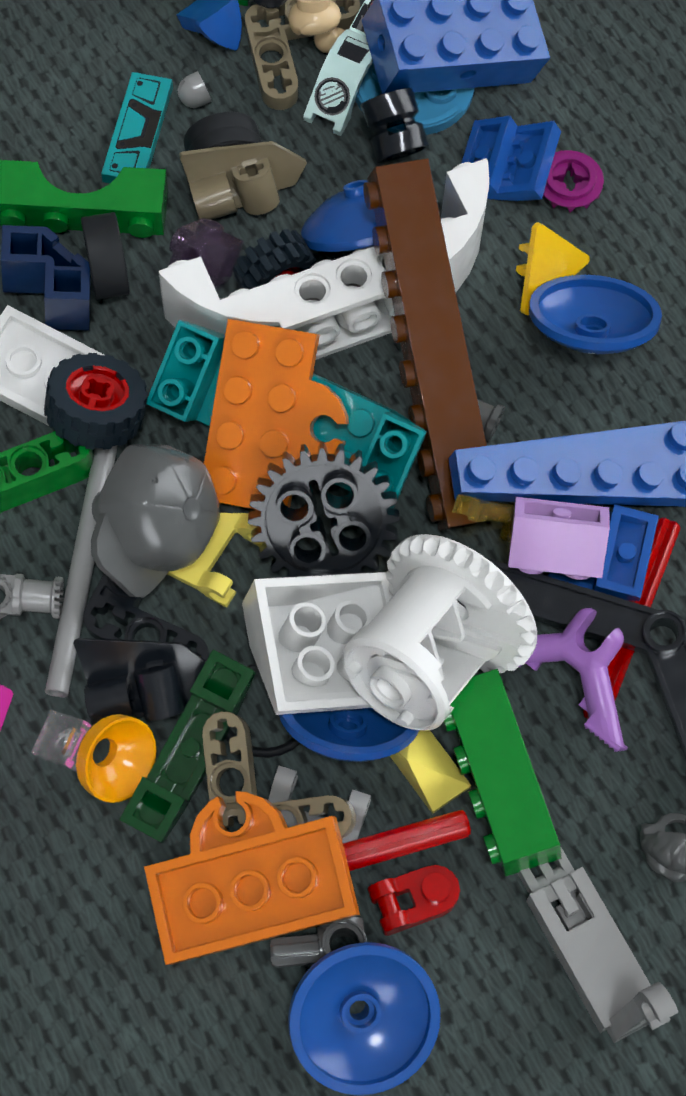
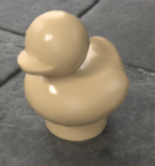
[288,0,345,53]

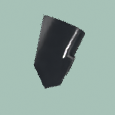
[73,638,206,725]

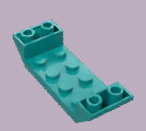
[146,320,427,508]

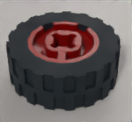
[44,353,148,450]

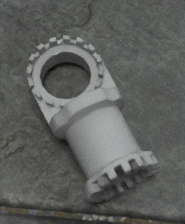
[0,574,64,619]

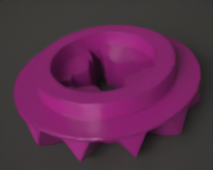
[542,150,604,213]

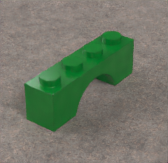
[0,160,169,238]

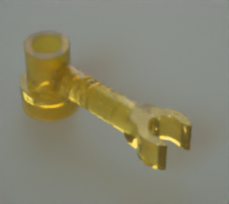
[452,494,515,542]

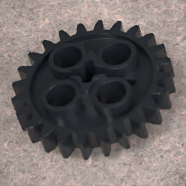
[248,442,400,577]

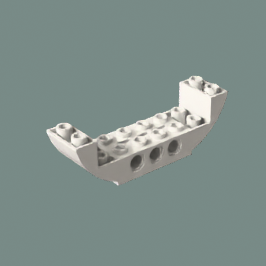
[159,158,489,360]

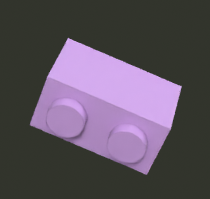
[508,497,610,580]

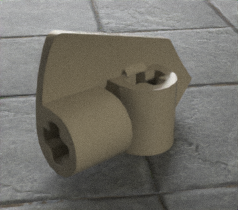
[179,141,307,223]

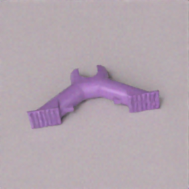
[519,608,628,752]

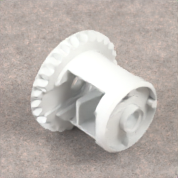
[343,534,537,731]

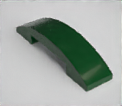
[119,649,256,843]

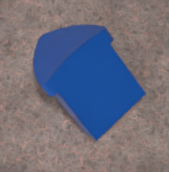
[177,0,242,50]

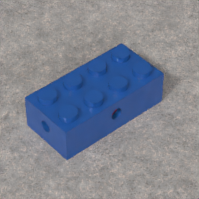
[362,0,550,94]

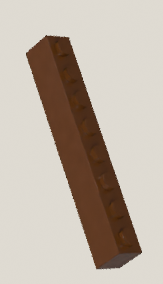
[363,158,501,531]

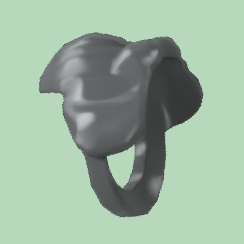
[640,813,686,882]

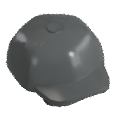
[91,444,221,598]

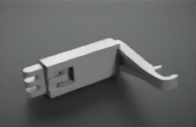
[517,848,678,1043]

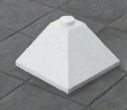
[242,572,394,715]

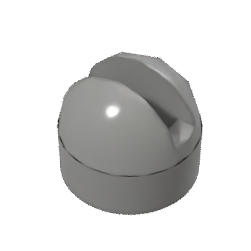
[177,71,212,108]

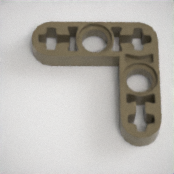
[245,0,360,110]
[202,712,356,839]

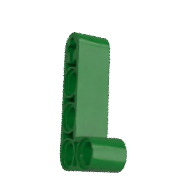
[0,431,94,513]

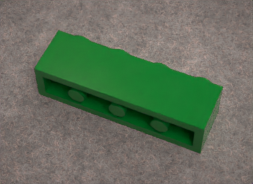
[444,668,562,876]

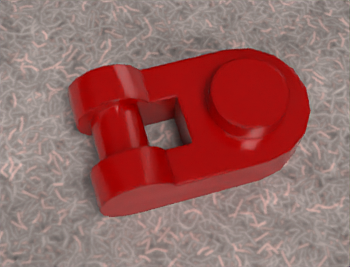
[367,865,460,936]

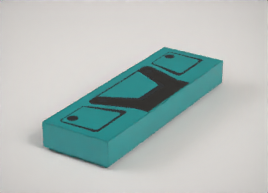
[101,72,173,184]

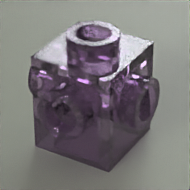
[169,218,243,287]

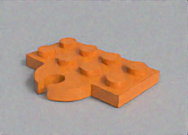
[204,319,349,510]
[144,791,360,965]

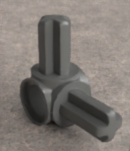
[270,877,367,968]

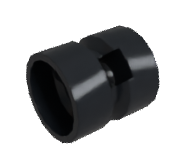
[360,88,429,163]

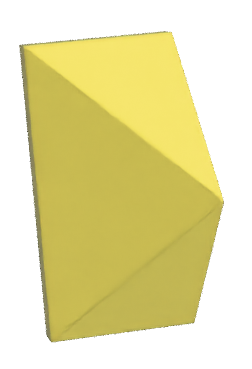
[390,730,471,814]

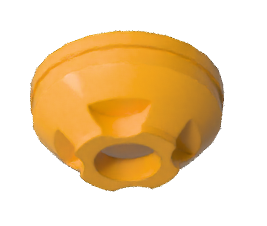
[76,714,157,803]

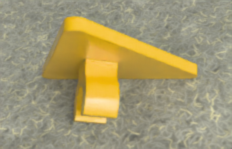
[516,222,590,315]

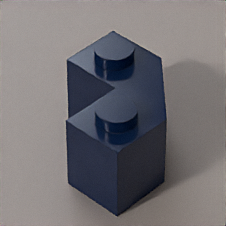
[1,225,90,330]

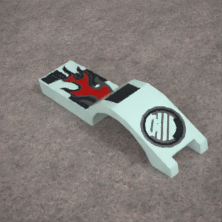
[303,0,374,136]

